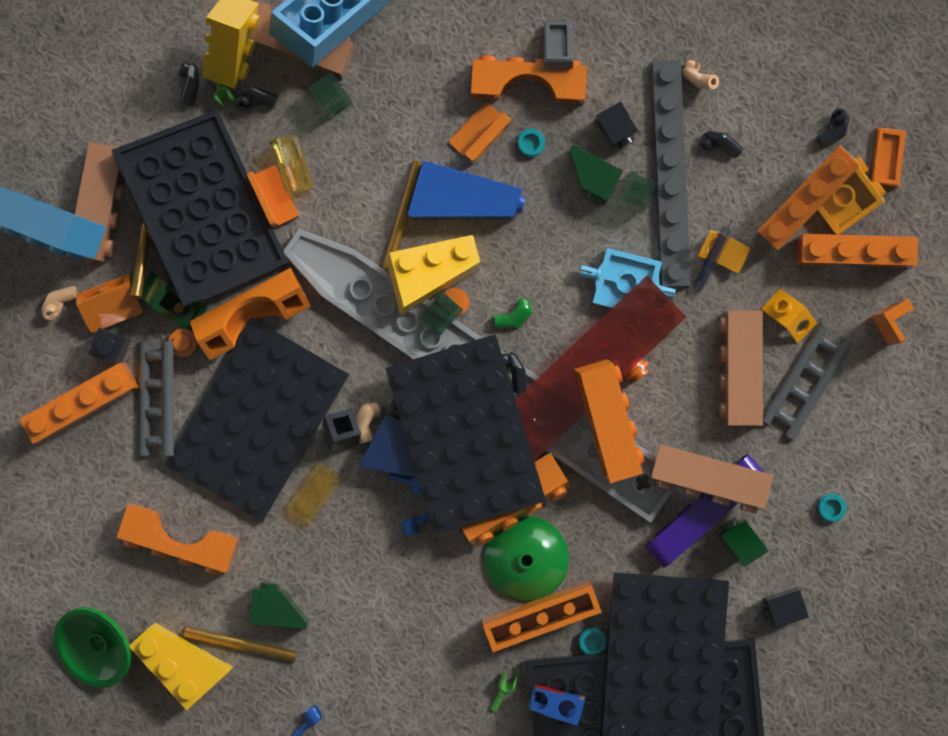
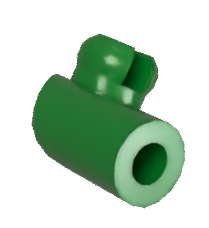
[495,299,533,329]

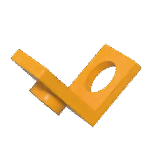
[698,230,751,273]
[761,289,817,343]

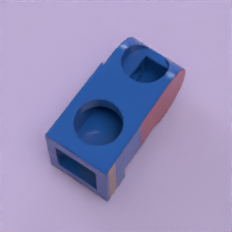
[528,685,586,726]

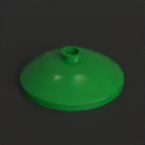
[484,516,569,602]
[54,607,131,688]

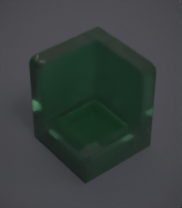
[309,72,353,120]
[620,169,657,209]
[420,291,463,337]

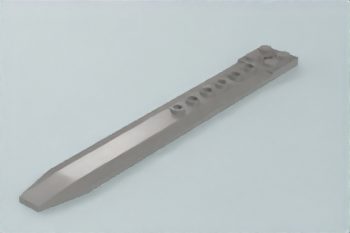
[284,229,675,523]

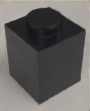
[595,101,638,149]
[88,328,131,365]
[322,408,361,453]
[761,587,809,628]

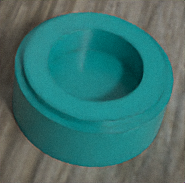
[517,128,545,158]
[817,493,846,522]
[578,627,607,654]

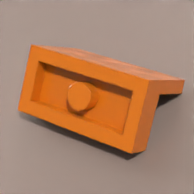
[449,102,512,165]
[247,165,300,229]
[76,273,143,333]
[871,298,915,346]

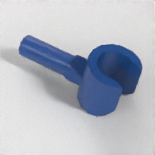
[388,473,423,494]
[402,513,430,535]
[291,705,322,736]

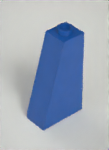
[408,160,526,220]

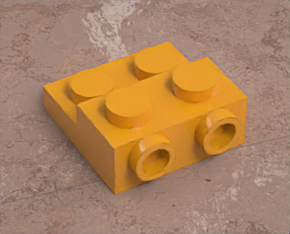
[818,157,886,235]

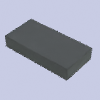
[544,22,573,69]

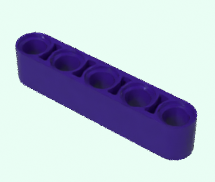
[644,454,765,568]

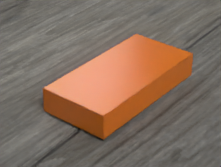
[870,127,906,188]

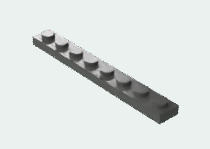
[652,60,691,287]

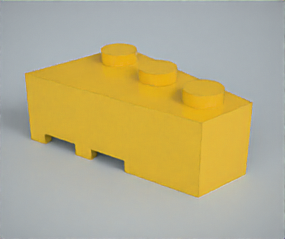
[202,0,260,89]
[386,235,480,316]
[129,623,234,710]

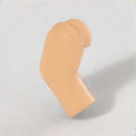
[682,60,719,89]
[41,285,78,321]
[355,402,381,444]

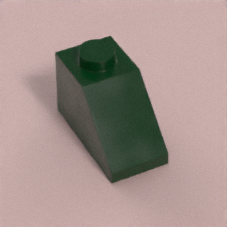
[569,144,623,205]
[141,271,207,331]
[718,518,769,567]
[249,582,309,629]

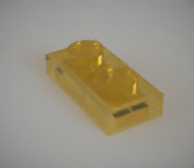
[269,135,314,196]
[287,462,343,524]

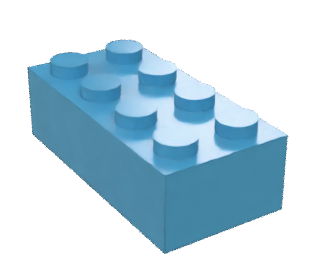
[269,0,388,68]
[0,187,106,261]

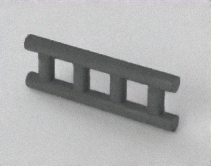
[763,323,852,441]
[138,341,174,456]

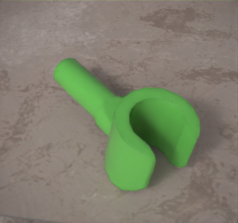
[213,81,236,109]
[490,671,517,712]

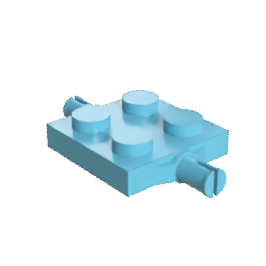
[579,248,676,318]

